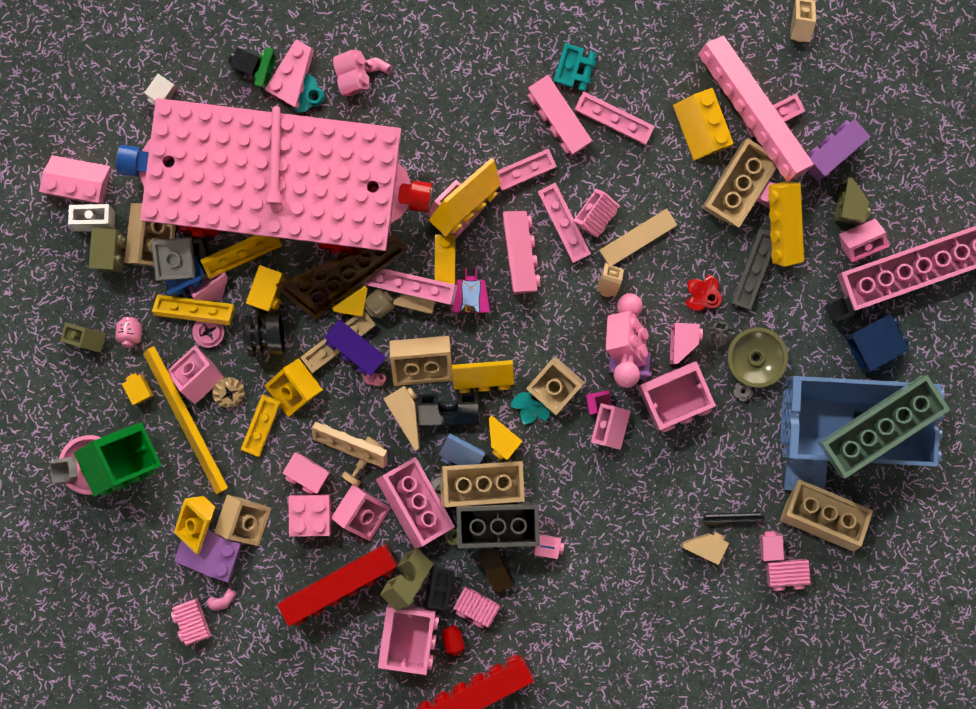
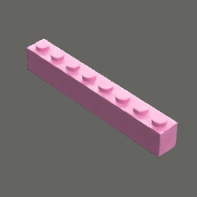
[698,35,814,183]

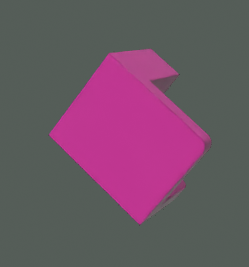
[585,390,612,415]

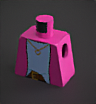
[451,268,490,313]

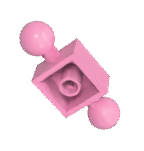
[606,293,648,388]

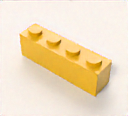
[768,181,804,267]

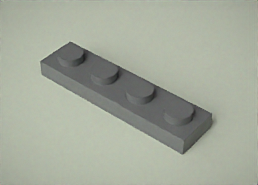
[731,229,772,310]

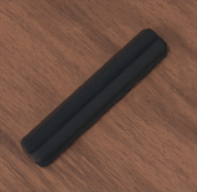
[703,512,763,525]

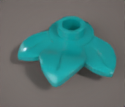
[292,74,325,112]
[511,392,550,424]

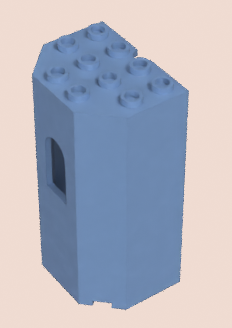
[780,376,944,467]

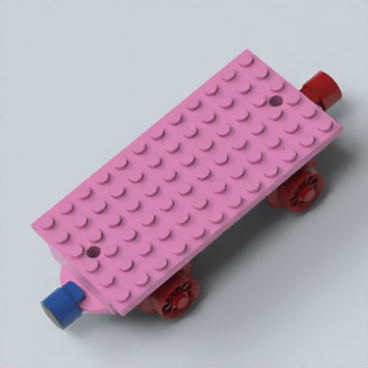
[116,98,433,255]

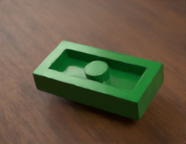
[254,47,278,91]

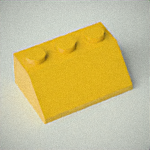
[673,88,734,161]
[452,360,514,393]

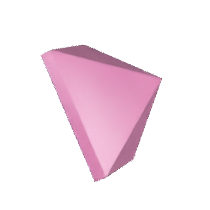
[188,272,228,301]

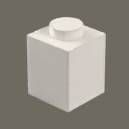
[144,74,177,106]

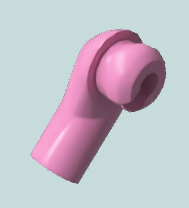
[365,58,393,74]
[361,373,386,386]
[207,588,237,611]

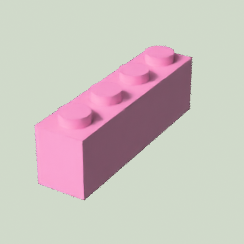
[527,75,592,157]

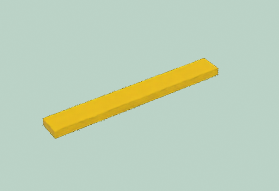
[143,346,228,495]

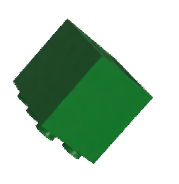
[74,422,162,497]

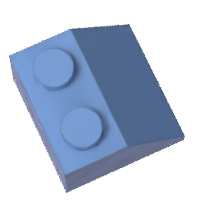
[439,433,485,465]

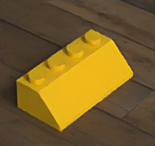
[429,158,501,237]

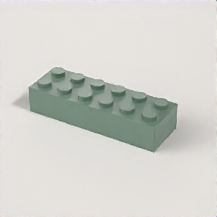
[818,375,950,478]

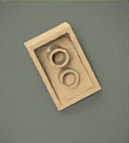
[384,386,420,451]

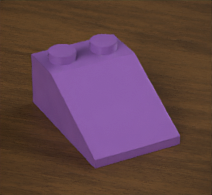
[174,530,243,582]

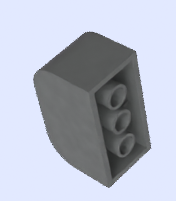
[457,503,540,548]

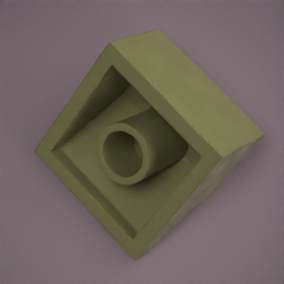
[834,177,871,226]

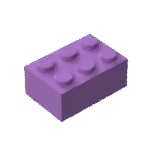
[807,119,871,182]

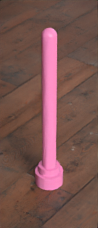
[265,106,282,205]

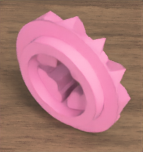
[192,321,225,348]

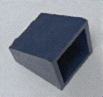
[844,314,909,372]

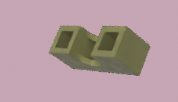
[380,548,433,611]

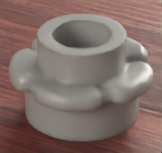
[733,382,753,401]

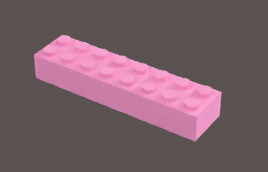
[837,226,976,311]

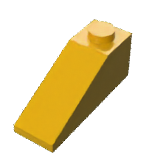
[435,235,456,285]

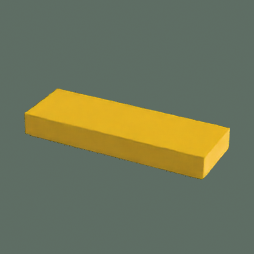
[241,394,281,457]

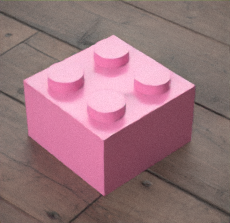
[288,494,332,537]

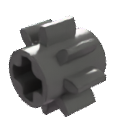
[708,321,733,346]

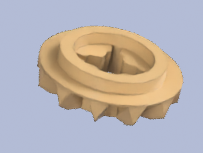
[213,377,245,409]

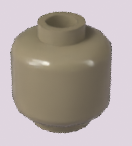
[364,289,395,318]

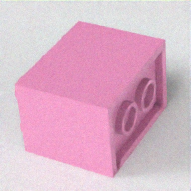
[637,361,716,432]
[378,604,439,675]

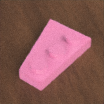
[265,40,314,109]

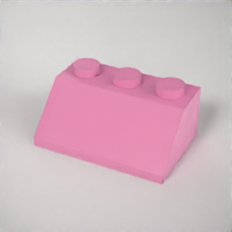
[39,155,111,204]

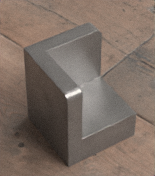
[50,457,78,484]

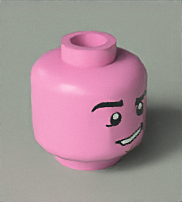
[115,317,142,348]

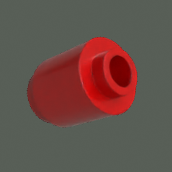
[441,625,466,656]

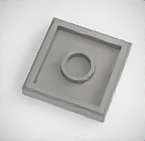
[151,237,197,281]

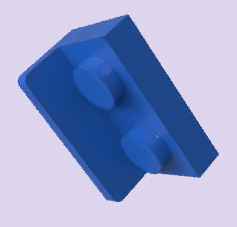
[165,255,208,296]

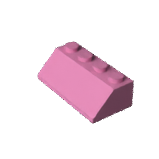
[503,211,541,295]
[376,457,455,549]

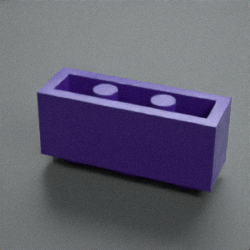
[324,319,386,376]

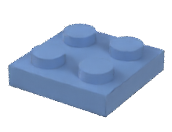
[784,458,828,490]

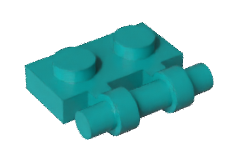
[553,43,597,92]

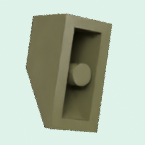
[60,322,106,353]

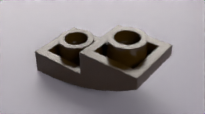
[479,547,514,594]

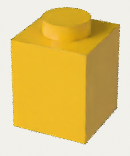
[122,373,154,405]

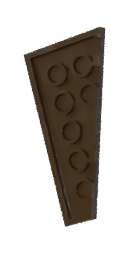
[276,234,408,320]

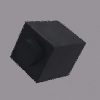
[229,48,260,78]

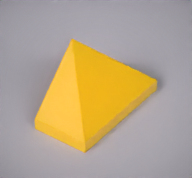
[332,285,367,317]

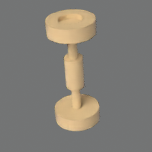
[342,436,384,487]

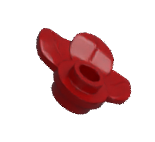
[685,274,722,311]

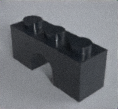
[418,393,479,426]

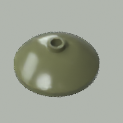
[727,327,788,388]

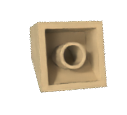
[526,357,585,415]
[214,495,271,546]

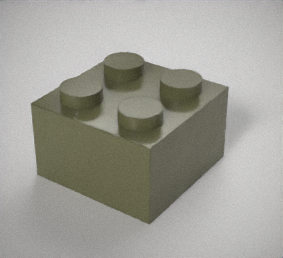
[89,228,127,273]

